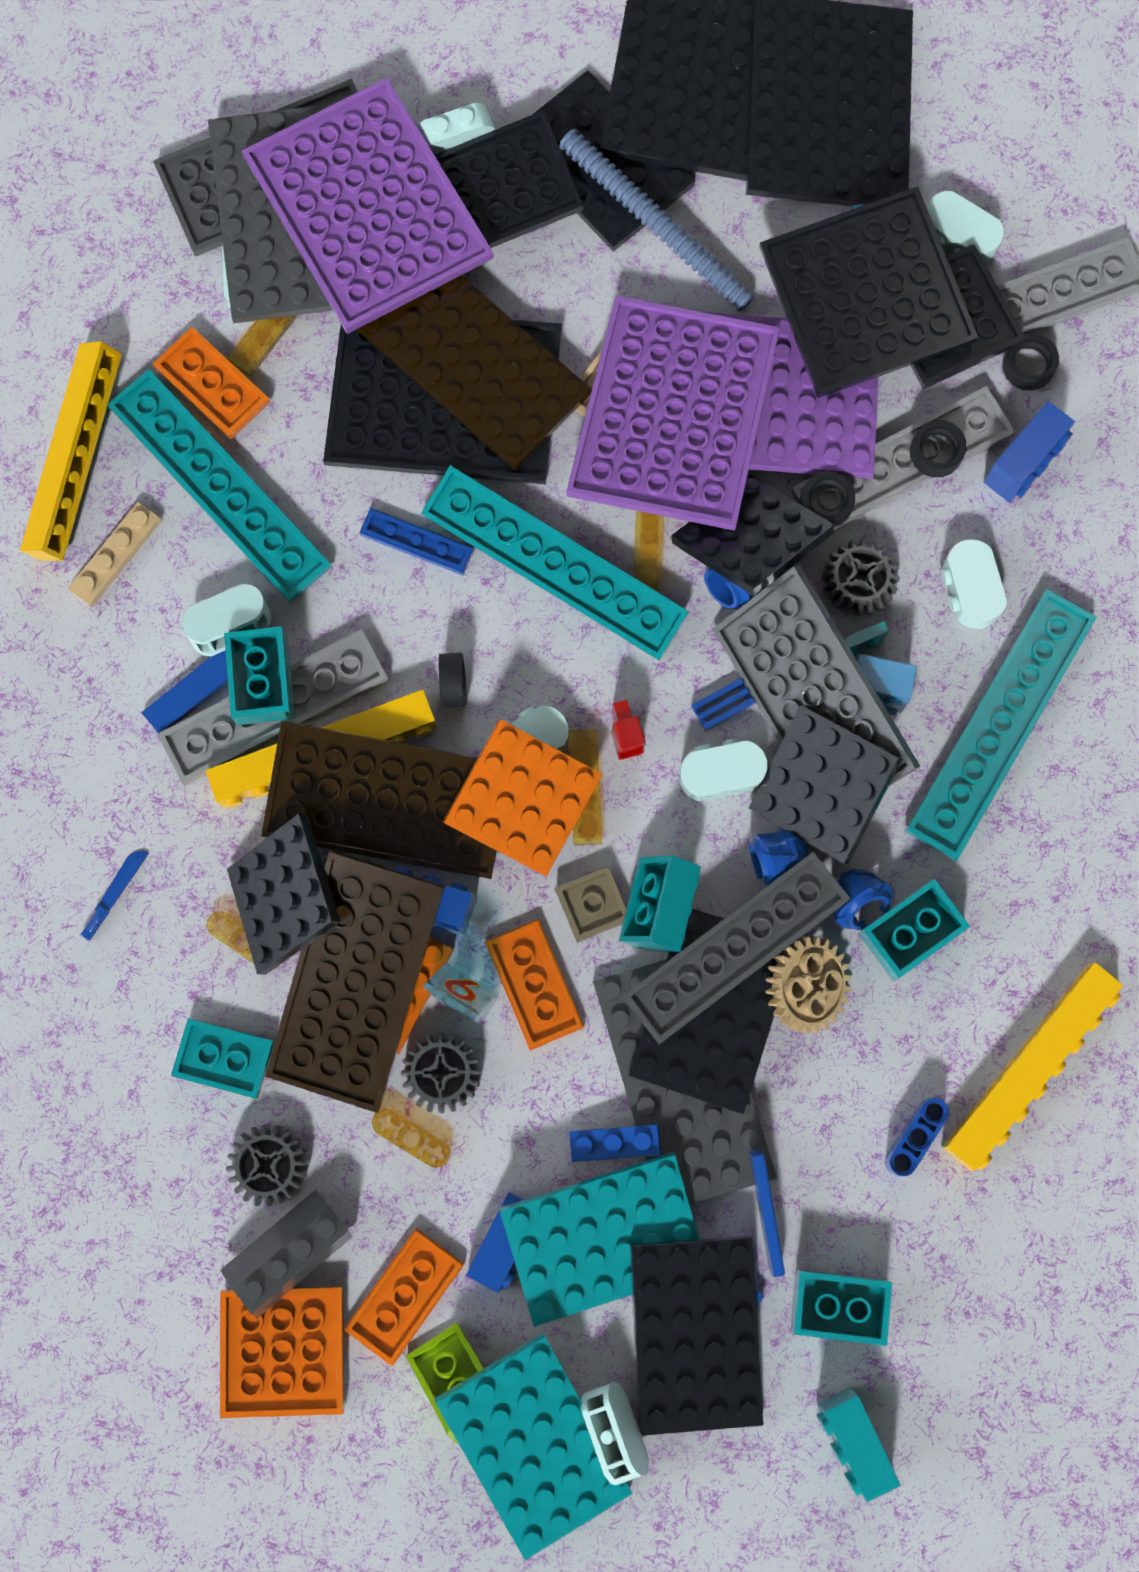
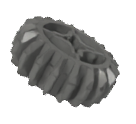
[822,539,900,616]
[401,1032,482,1114]
[226,1124,309,1207]

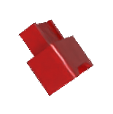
[611,700,646,760]

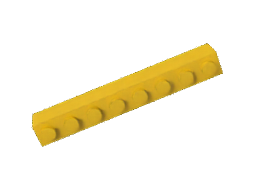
[20,341,122,561]
[205,689,437,809]
[942,962,1124,1171]

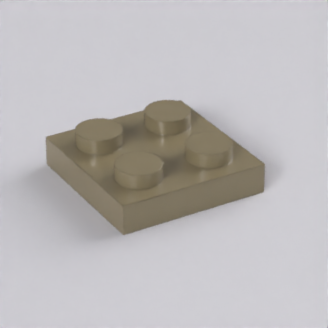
[555,866,627,943]

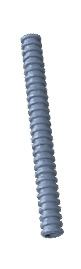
[559,129,755,312]

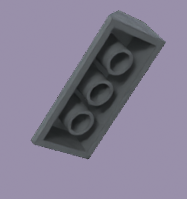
[220,1190,353,1318]

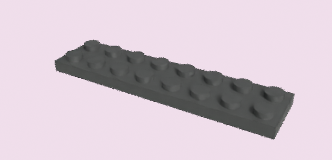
[623,852,850,1045]

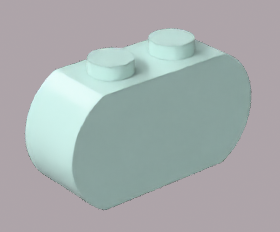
[417,103,496,155]
[927,191,1004,264]
[940,539,1007,629]
[182,584,271,656]
[506,706,569,752]
[679,738,767,802]
[581,1382,649,1485]

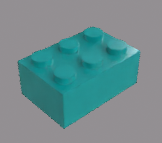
[224,626,295,725]
[619,855,701,952]
[858,878,971,982]
[790,1269,892,1346]
[816,1388,901,1502]

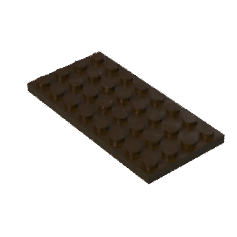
[356,275,592,471]
[261,721,497,879]
[265,850,446,1113]

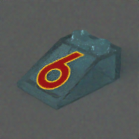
[423,962,499,1026]

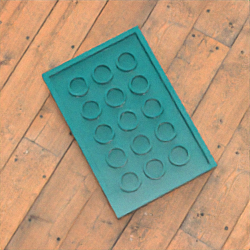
[499,1152,699,1327]
[434,1333,633,1560]

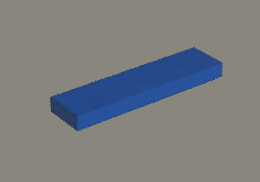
[359,508,474,576]
[141,651,228,733]
[748,1149,785,1278]

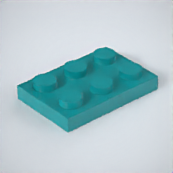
[171,1018,275,1099]

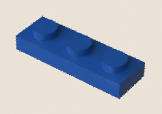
[569,1124,662,1162]

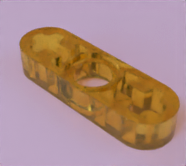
[206,911,281,971]
[372,1109,451,1168]

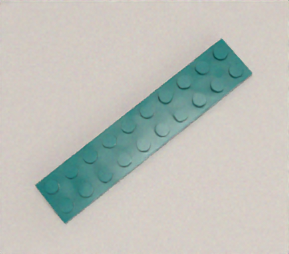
[107,369,332,604]
[421,465,690,661]
[905,589,1097,861]

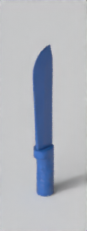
[80,851,149,941]

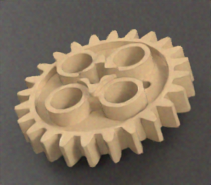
[766,936,852,1034]

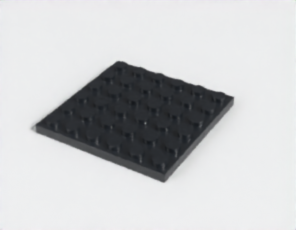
[759,186,979,398]

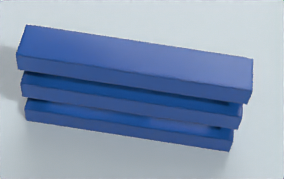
[691,678,755,732]

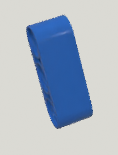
[885,1098,949,1176]

